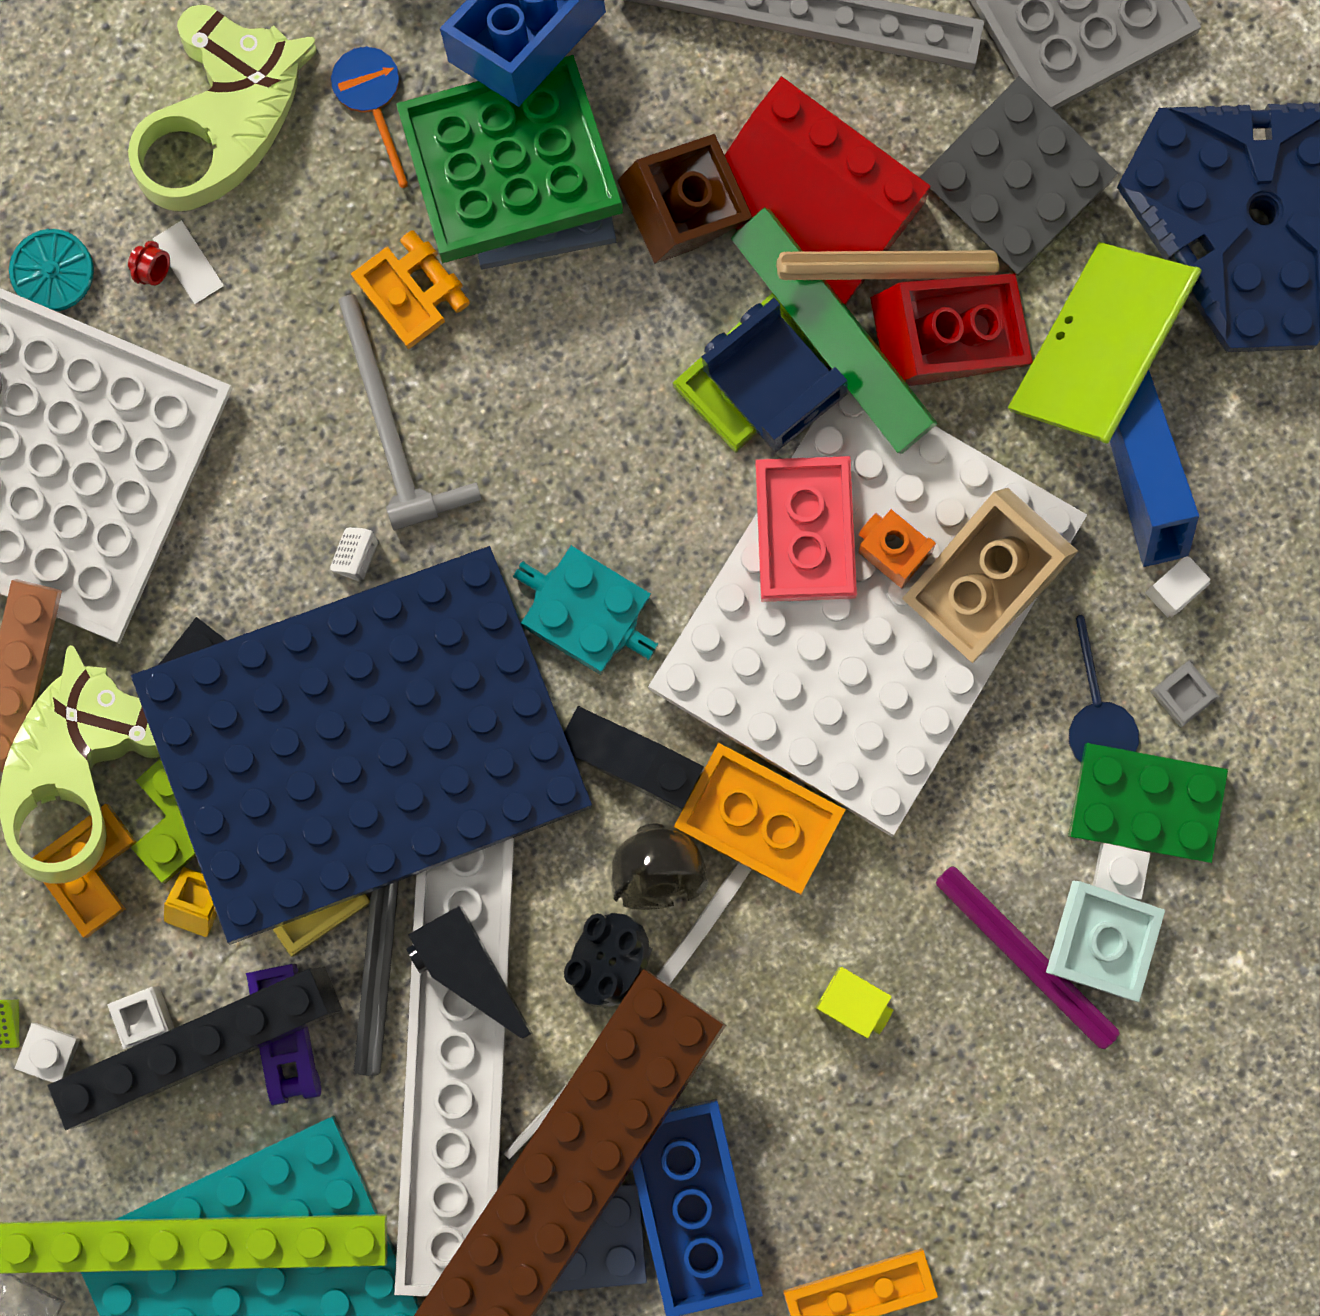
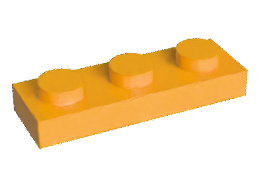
[783,1248,938,1316]

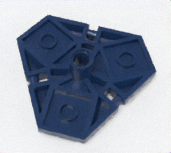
[1117,102,1320,353]

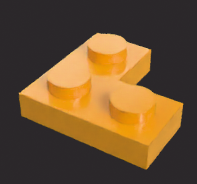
[32,804,136,938]

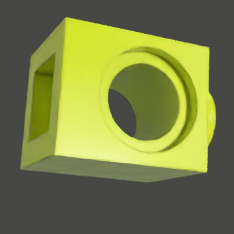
[815,967,894,1038]

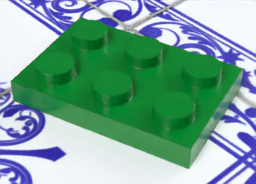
[1068,743,1228,863]

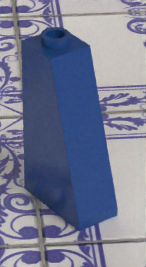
[1110,370,1199,567]

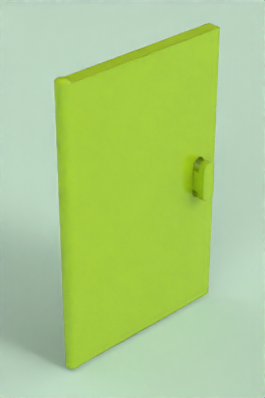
[1008,242,1202,444]

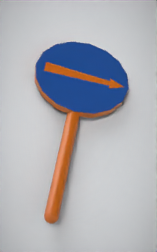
[331,46,408,188]

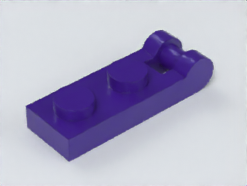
[246,964,321,1106]

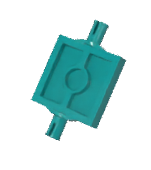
[513,545,659,675]

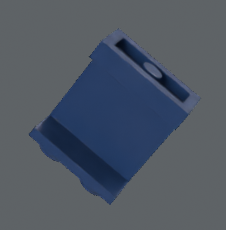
[701,298,848,453]

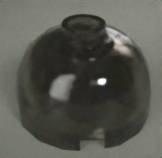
[611,823,708,910]

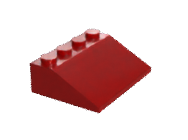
[725,76,931,306]

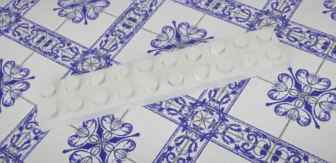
[394,837,515,1296]

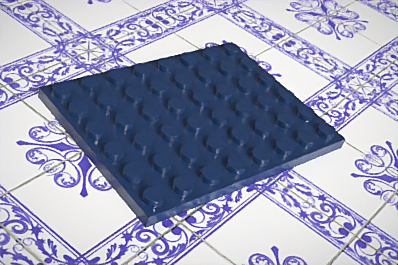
[131,546,592,945]

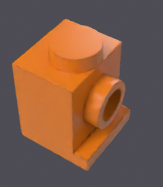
[858,509,936,588]

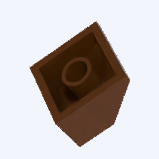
[617,134,753,264]

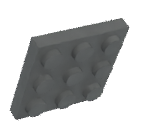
[920,76,1118,276]

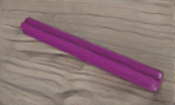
[936,866,1120,1049]

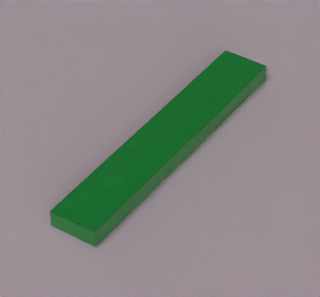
[731,207,938,454]

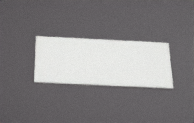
[152,220,224,304]

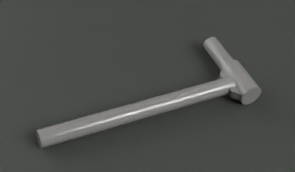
[338,294,482,531]

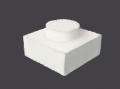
[1093,843,1150,900]
[14,1023,80,1082]

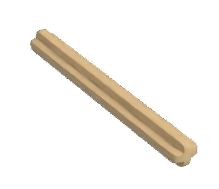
[776,250,999,280]

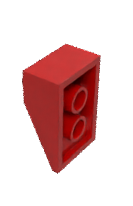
[870,273,1033,386]

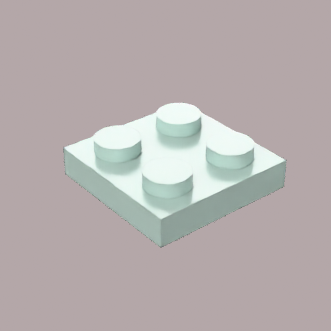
[1046,881,1165,1002]

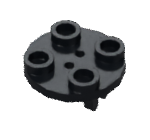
[564,913,653,1008]

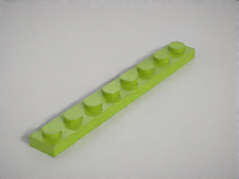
[0,1214,387,1273]

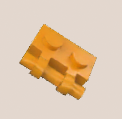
[351,230,470,350]

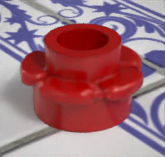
[128,241,170,286]

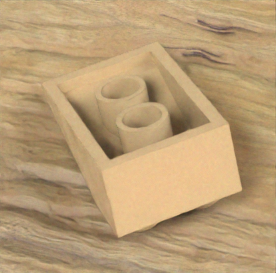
[902,488,1078,663]

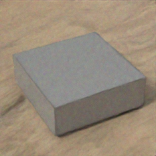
[1150,660,1219,728]

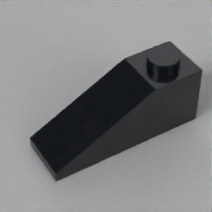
[564,706,704,812]
[406,906,533,1039]

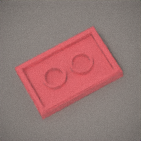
[755,456,857,602]

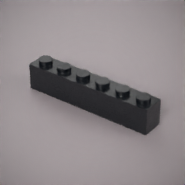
[47,966,343,1130]

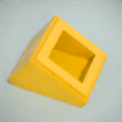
[164,867,217,937]

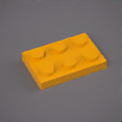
[674,742,845,896]

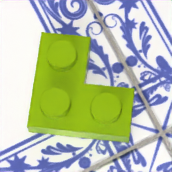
[131,758,196,884]

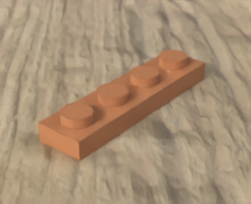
[0,579,62,772]

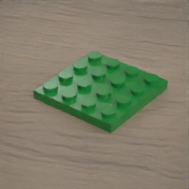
[396,55,623,264]

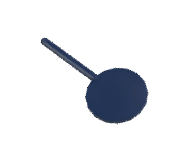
[1069,615,1139,763]

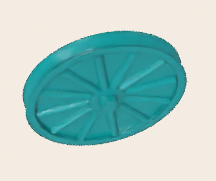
[9,229,94,312]

